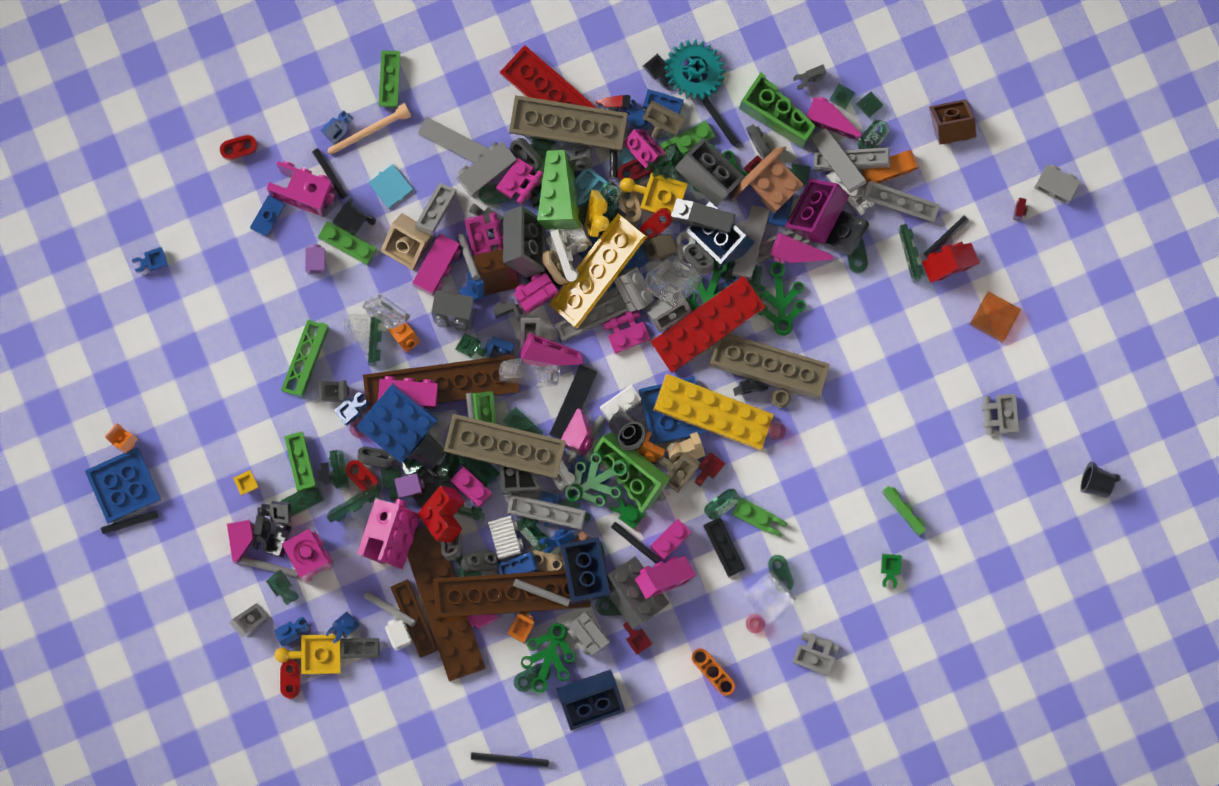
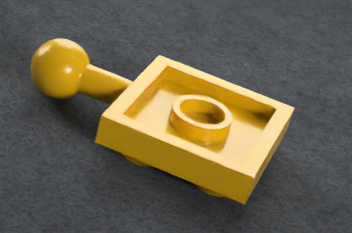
[620,172,688,221]
[584,190,609,237]
[274,634,341,674]

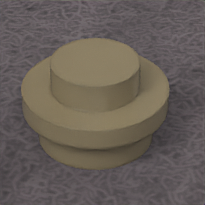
[771,389,791,408]

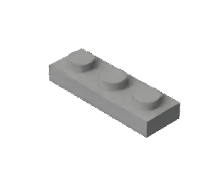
[415,183,457,236]

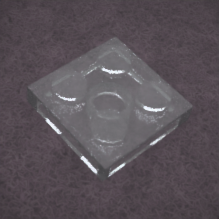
[362,294,410,329]
[743,570,797,624]

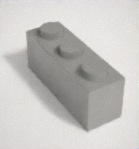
[456,142,516,196]

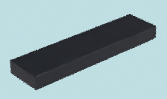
[549,364,598,439]

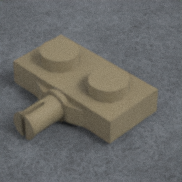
[642,100,685,139]
[660,452,700,493]

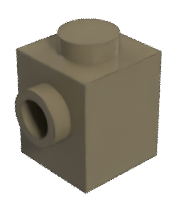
[644,234,678,262]

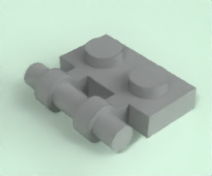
[981,394,1019,435]
[792,632,840,676]

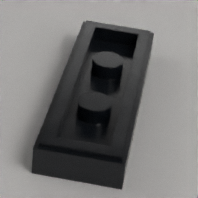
[703,517,746,578]

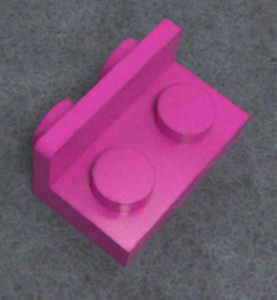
[623,129,669,169]

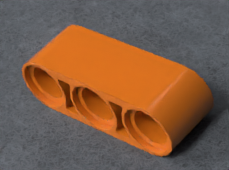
[861,150,919,184]
[691,648,735,696]

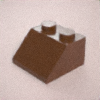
[929,99,976,145]
[474,249,520,296]

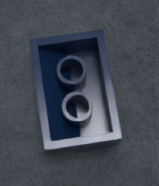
[684,201,755,265]
[560,537,610,605]
[556,669,625,731]

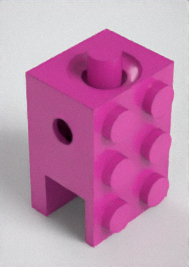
[266,161,336,217]
[357,499,420,570]
[282,529,334,583]

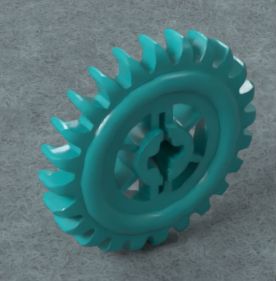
[664,39,726,100]

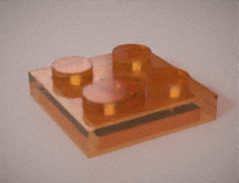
[969,291,1021,343]

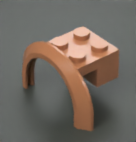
[731,146,804,214]

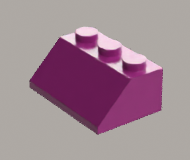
[785,178,850,244]

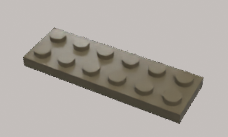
[509,95,628,152]
[709,334,830,399]
[444,414,566,479]

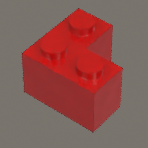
[922,242,980,283]
[417,486,464,543]

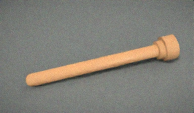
[328,103,411,155]

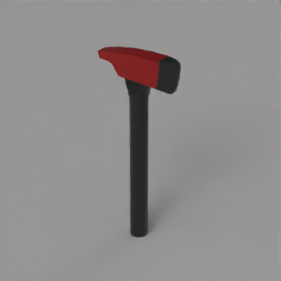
[595,95,631,179]

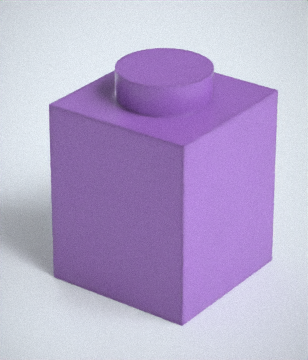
[305,244,326,274]
[394,473,425,500]

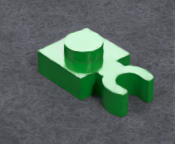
[610,498,645,530]
[880,554,902,588]

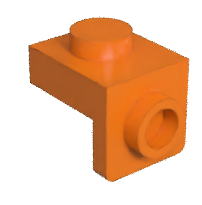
[388,318,420,353]
[105,423,138,453]
[636,431,665,463]
[507,612,535,643]

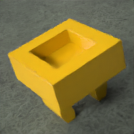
[233,470,259,496]

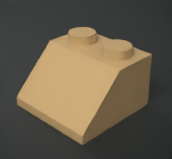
[380,213,432,270]

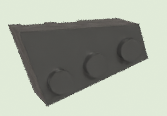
[500,466,541,495]

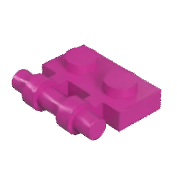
[496,158,543,205]
[465,212,503,257]
[603,310,650,354]

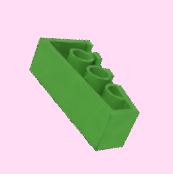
[739,72,815,148]
[537,150,581,230]
[593,432,670,513]

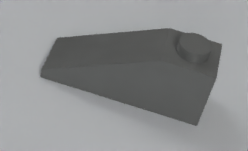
[671,199,736,233]

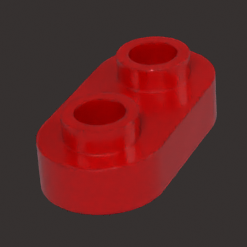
[220,135,258,160]
[640,208,673,240]
[345,460,378,494]
[280,660,300,699]

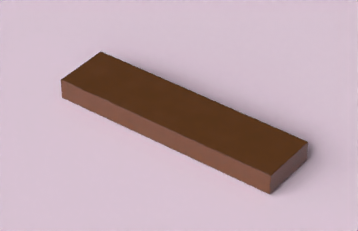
[390,579,438,658]

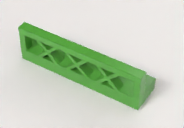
[281,319,329,399]

